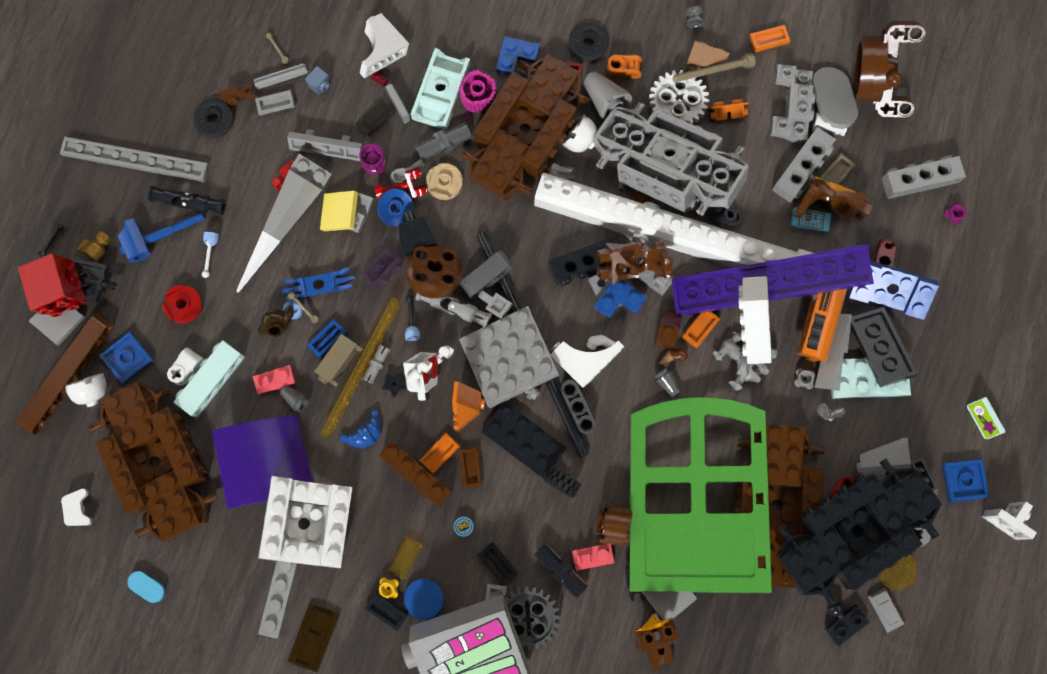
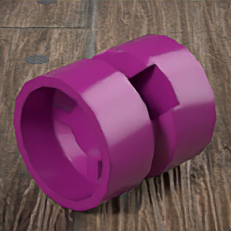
[359,144,387,175]

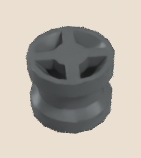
[685,6,705,28]

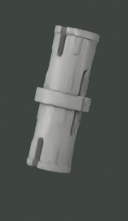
[362,345,390,384]

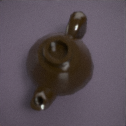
[258,306,294,337]

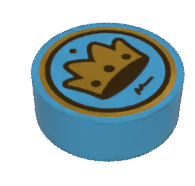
[454,517,474,537]

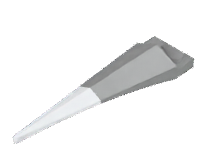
[237,154,331,293]

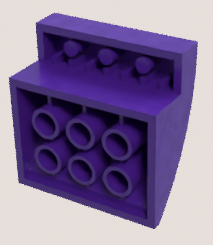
[212,415,312,509]

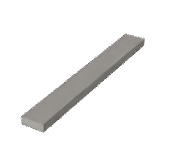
[60,136,209,182]

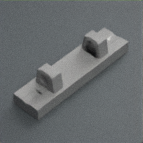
[287,129,362,161]

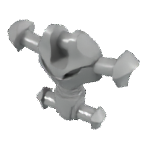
[713,331,778,394]

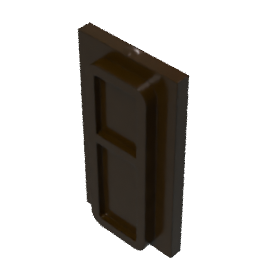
[288,603,340,672]

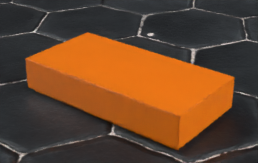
[749,25,791,53]
[682,311,721,349]
[419,433,460,474]

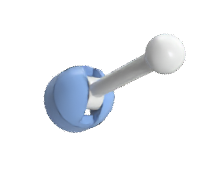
[202,232,219,278]

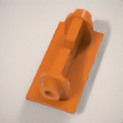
[708,99,749,121]

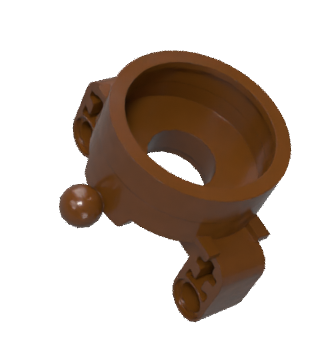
[854,21,925,118]

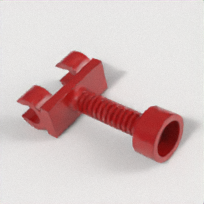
[374,167,427,200]

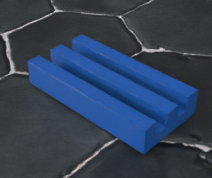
[307,318,348,359]

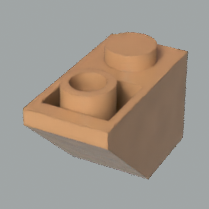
[685,41,730,71]

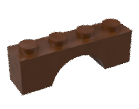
[379,441,452,508]

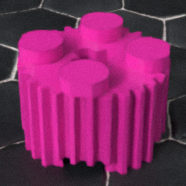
[459,70,497,113]

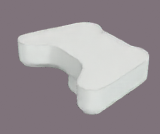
[61,489,92,526]

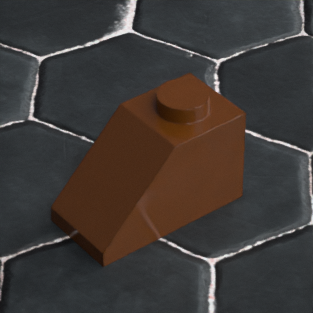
[654,309,682,350]

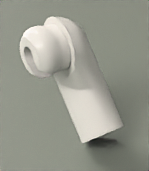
[587,335,616,350]

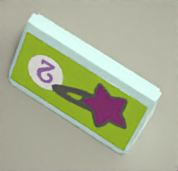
[967,397,1005,439]

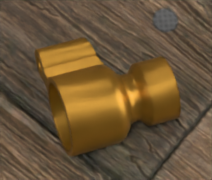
[77,231,113,262]

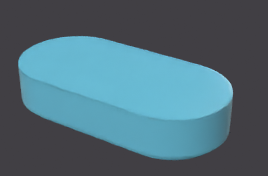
[127,571,166,603]

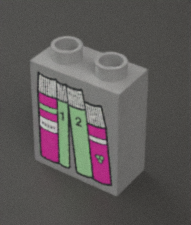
[401,595,530,674]

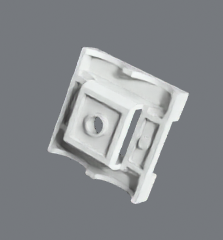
[258,476,352,568]

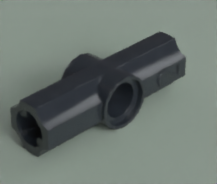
[534,543,588,598]

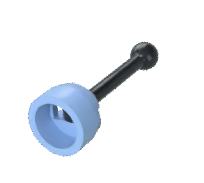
[405,295,421,341]

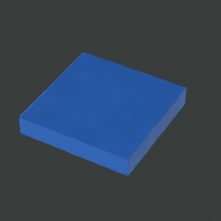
[99,331,155,385]
[941,459,990,502]

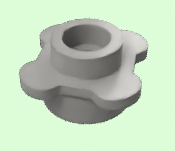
[794,369,815,389]

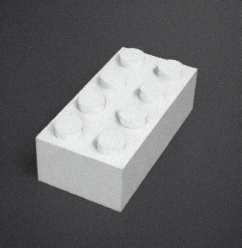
[739,276,771,364]

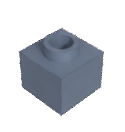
[305,66,331,95]

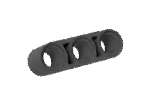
[460,250,514,299]
[561,380,595,435]

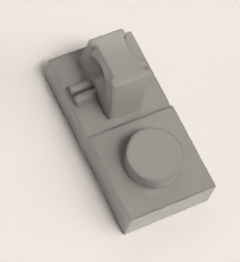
[638,259,672,296]

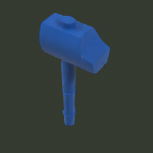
[117,213,205,263]

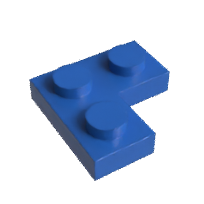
[496,36,540,75]
[594,280,647,319]

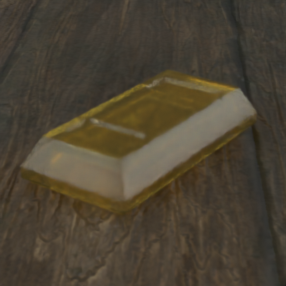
[387,536,423,580]

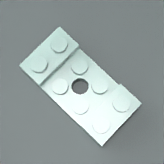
[411,48,470,130]

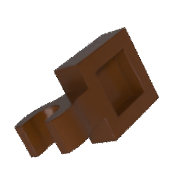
[220,84,256,105]

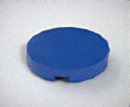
[404,579,444,619]

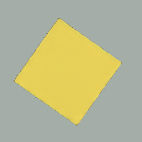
[320,191,358,231]

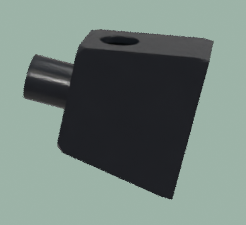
[398,210,438,258]

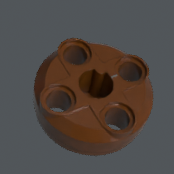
[406,246,462,298]

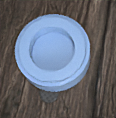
[283,300,303,320]

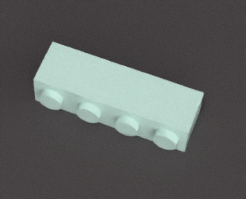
[174,340,245,418]

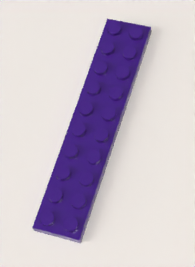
[672,244,874,316]

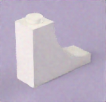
[360,13,409,78]
[550,341,624,388]

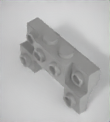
[770,64,816,144]

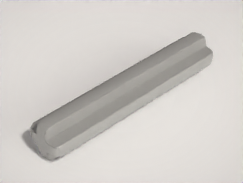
[254,63,308,89]

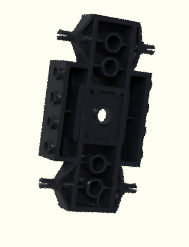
[775,458,942,606]

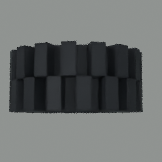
[543,466,582,498]

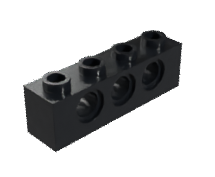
[548,234,623,286]

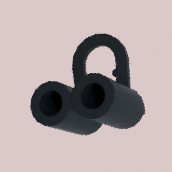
[713,200,743,229]

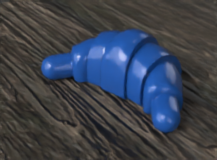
[339,409,381,449]

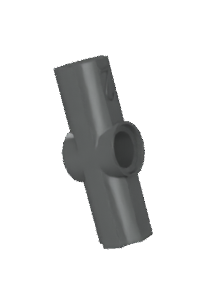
[415,123,472,161]

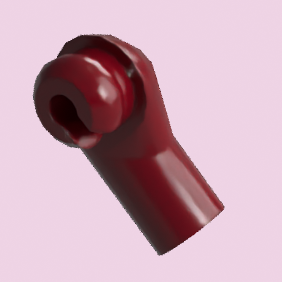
[370,69,389,87]

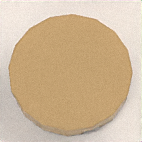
[426,163,463,200]

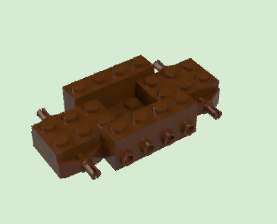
[459,54,590,201]
[89,382,219,543]
[733,424,825,588]

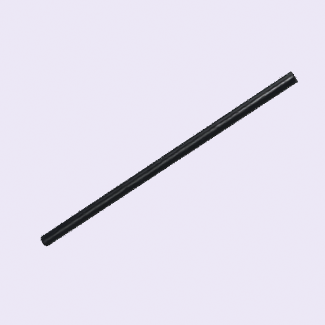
[476,232,589,458]

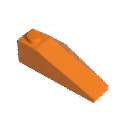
[452,381,485,431]

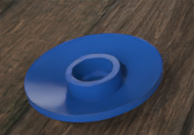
[377,189,413,227]

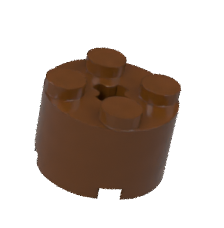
[596,503,633,546]

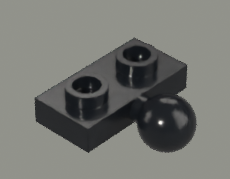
[824,601,870,646]

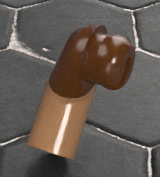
[659,348,688,368]

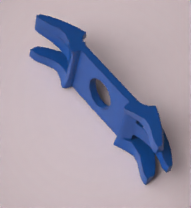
[282,267,355,300]

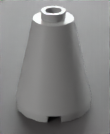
[584,72,632,121]

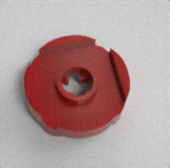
[162,285,203,324]

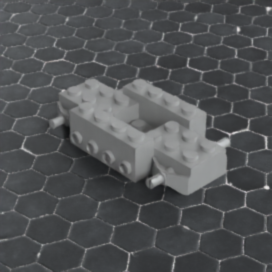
[593,102,749,216]

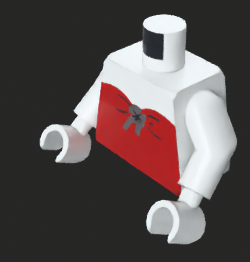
[403,346,454,400]

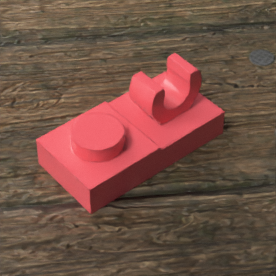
[253,365,296,395]
[572,544,615,571]

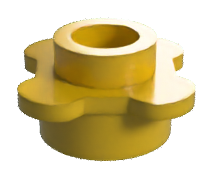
[379,577,399,599]

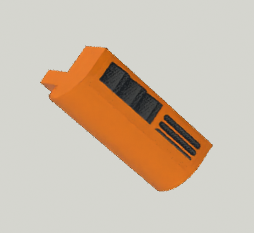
[796,289,847,363]

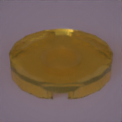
[878,555,918,590]

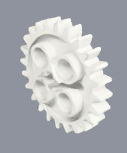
[649,70,709,125]

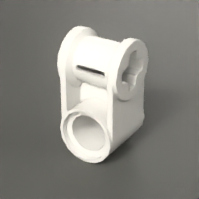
[167,348,204,386]

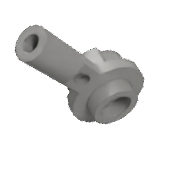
[390,159,424,185]

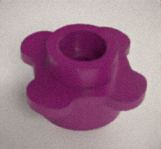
[944,203,967,225]

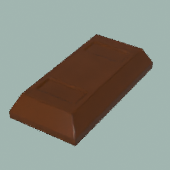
[459,447,483,489]

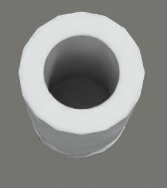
[812,112,847,136]

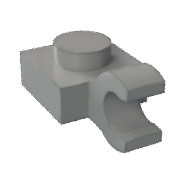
[478,291,513,319]

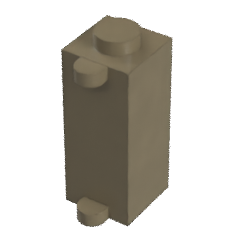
[314,334,363,387]

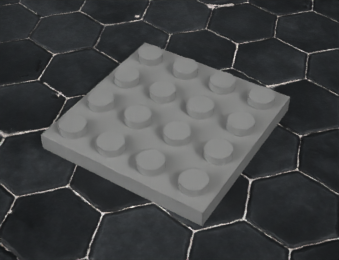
[459,306,559,408]

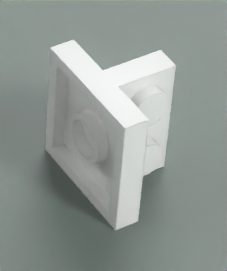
[982,502,1037,540]

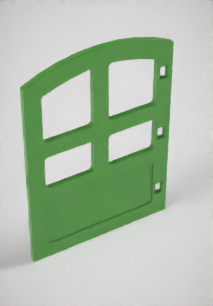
[630,397,772,593]

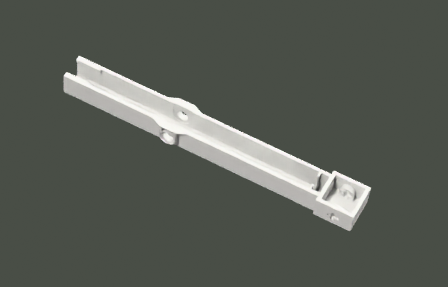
[534,173,813,298]

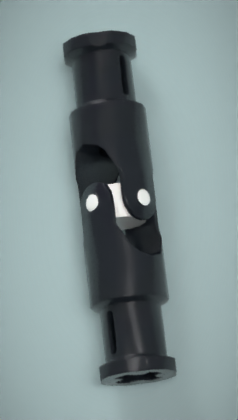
[148,185,226,216]

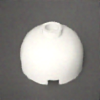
[562,114,597,153]
[65,374,107,407]

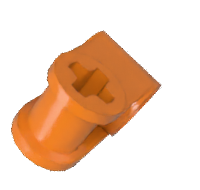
[606,55,642,79]

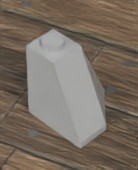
[857,438,911,482]

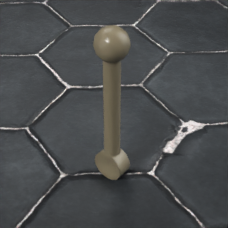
[266,32,289,65]
[288,292,318,323]

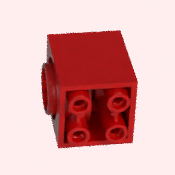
[18,253,86,317]

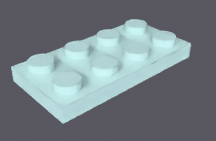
[831,358,911,399]

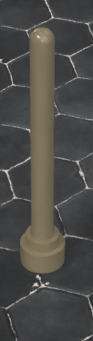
[672,53,756,82]

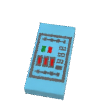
[790,207,831,233]

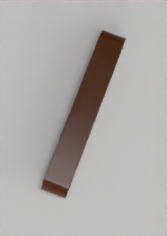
[17,314,114,435]

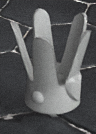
[547,163,575,180]

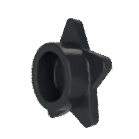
[382,373,407,397]

